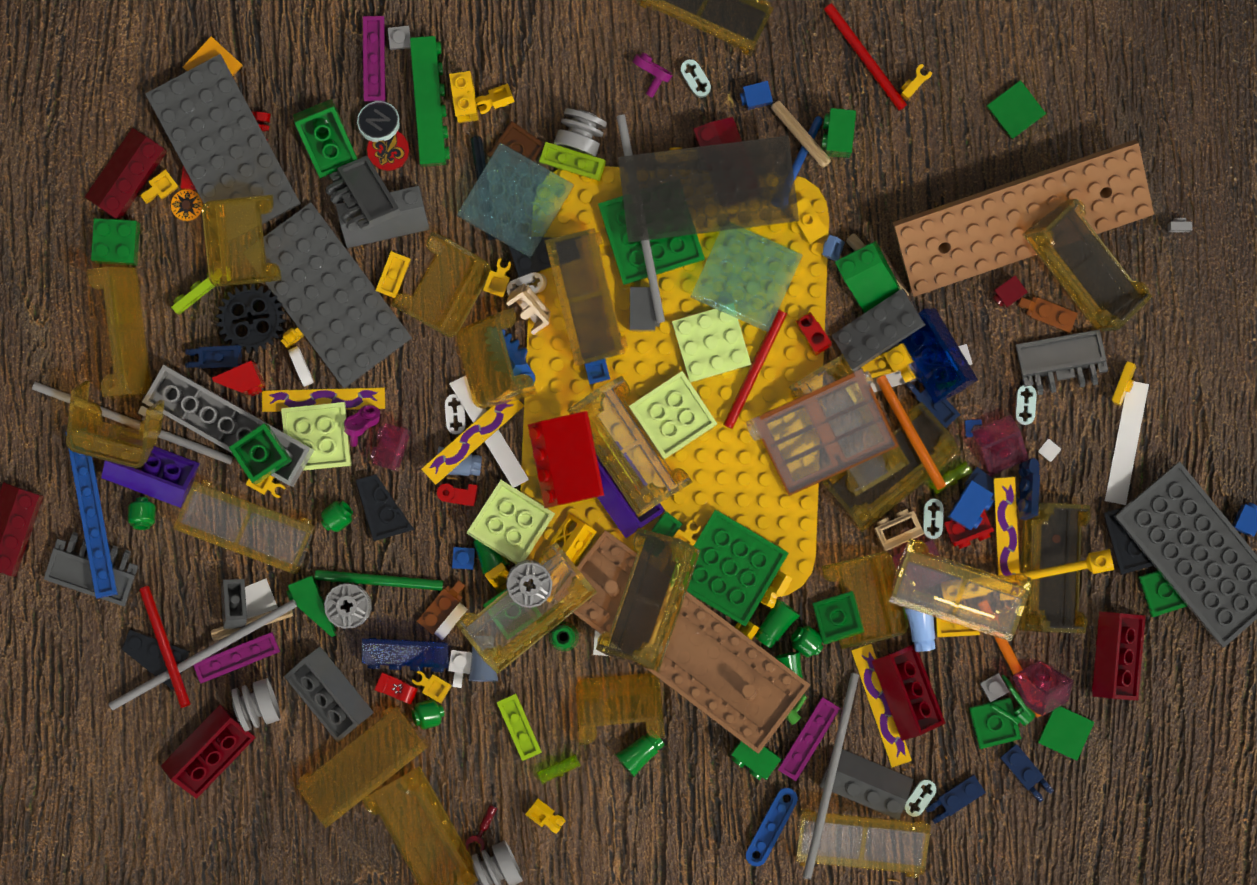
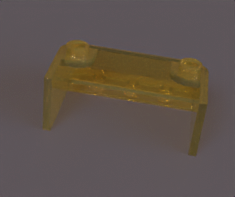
[66,381,164,468]

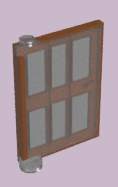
[746,368,899,496]

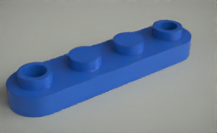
[746,788,798,866]

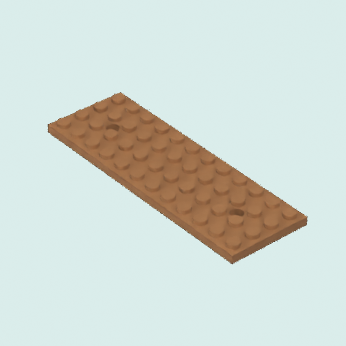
[893,139,1154,297]
[554,530,811,754]

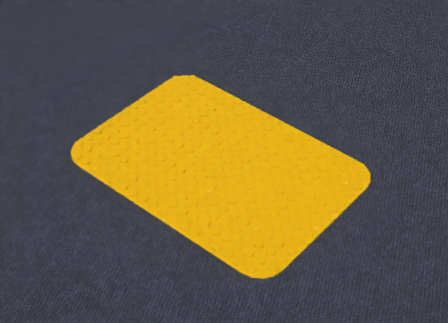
[520,166,829,597]

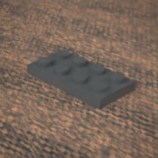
[832,289,925,371]

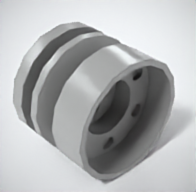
[554,108,607,157]
[506,560,552,608]
[324,584,372,629]
[232,678,281,732]
[472,840,523,885]

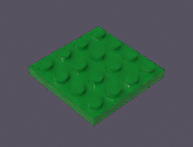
[598,179,705,285]
[673,510,789,627]

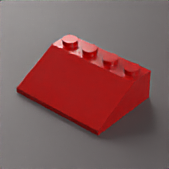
[528,411,604,508]

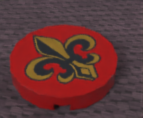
[367,131,410,171]

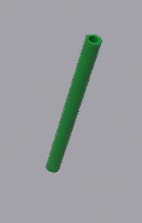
[315,570,443,591]

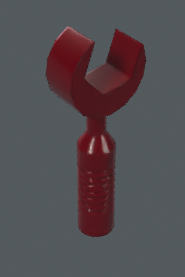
[465,805,497,851]

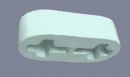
[681,59,711,98]
[1015,385,1037,425]
[923,499,944,539]
[904,779,936,817]

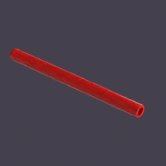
[824,3,907,111]
[723,310,787,429]
[139,586,191,708]

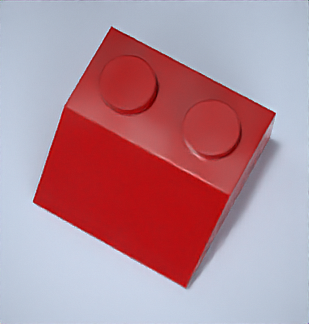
[212,361,266,397]

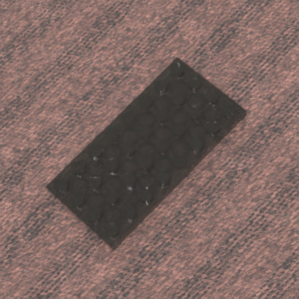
[618,136,799,243]

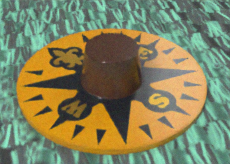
[171,189,203,221]

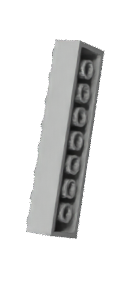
[142,365,314,487]

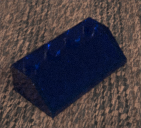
[899,308,978,404]
[362,638,450,672]

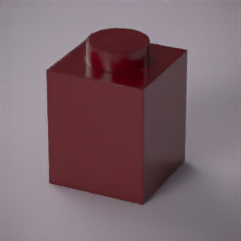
[993,275,1028,309]

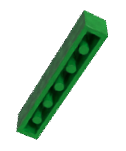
[410,36,450,167]

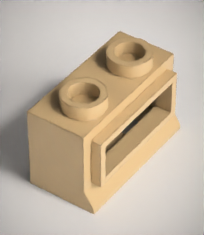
[506,283,551,335]
[874,509,925,551]

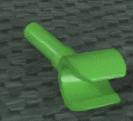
[786,696,807,725]

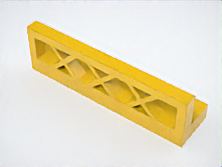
[524,513,597,603]

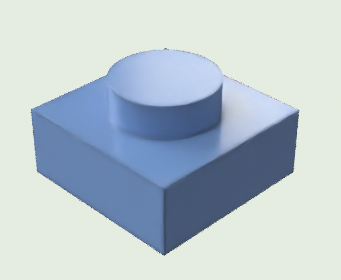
[822,235,845,261]

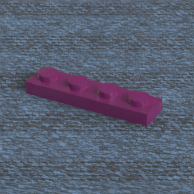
[363,16,386,102]
[193,632,281,684]
[777,697,841,781]

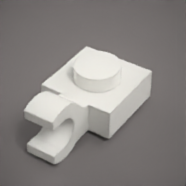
[448,650,472,688]

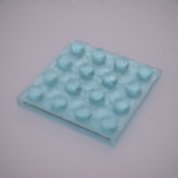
[457,143,574,258]
[691,220,803,332]

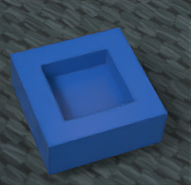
[585,359,610,385]
[452,547,475,570]

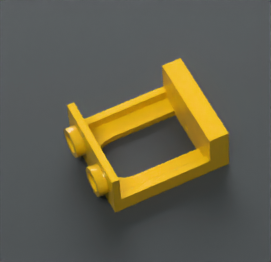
[449,71,479,123]

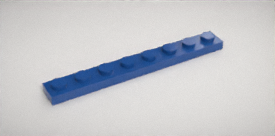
[65,428,118,599]

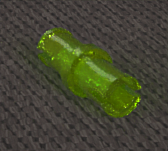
[929,461,972,495]
[537,754,581,784]

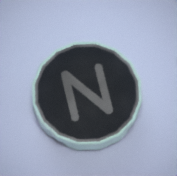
[357,101,400,142]

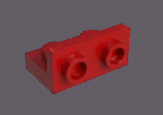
[943,509,994,549]

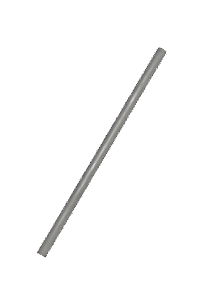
[617,115,665,323]
[32,382,234,465]
[109,599,297,710]
[803,673,859,880]

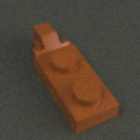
[1017,297,1078,333]
[417,580,466,635]

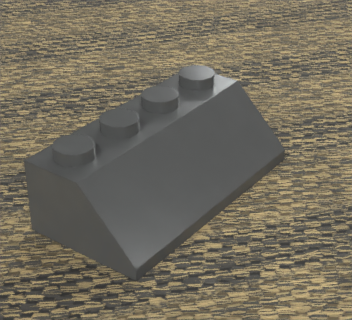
[336,186,430,248]
[284,647,374,743]
[818,749,914,820]

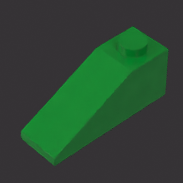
[286,576,337,637]

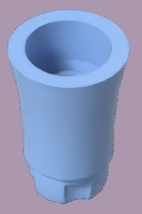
[904,604,936,652]

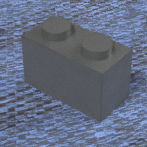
[630,287,660,332]
[221,579,247,629]

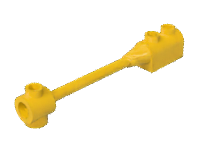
[941,549,1114,603]

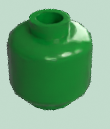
[128,497,156,530]
[321,501,353,532]
[791,626,823,657]
[411,699,445,730]

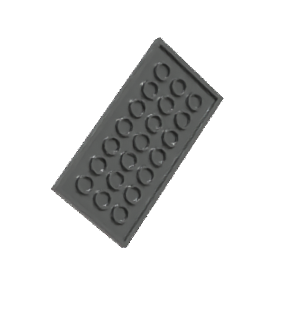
[146,54,301,244]
[243,202,412,389]
[1114,461,1257,648]

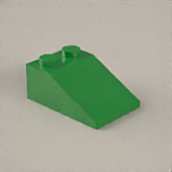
[293,99,358,178]
[835,241,901,313]

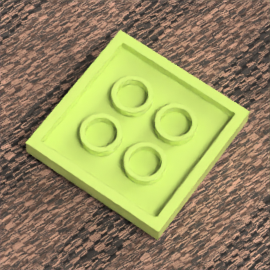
[672,303,751,383]
[629,371,717,460]
[281,402,352,471]
[466,480,555,564]

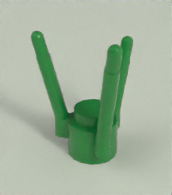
[991,675,1036,726]

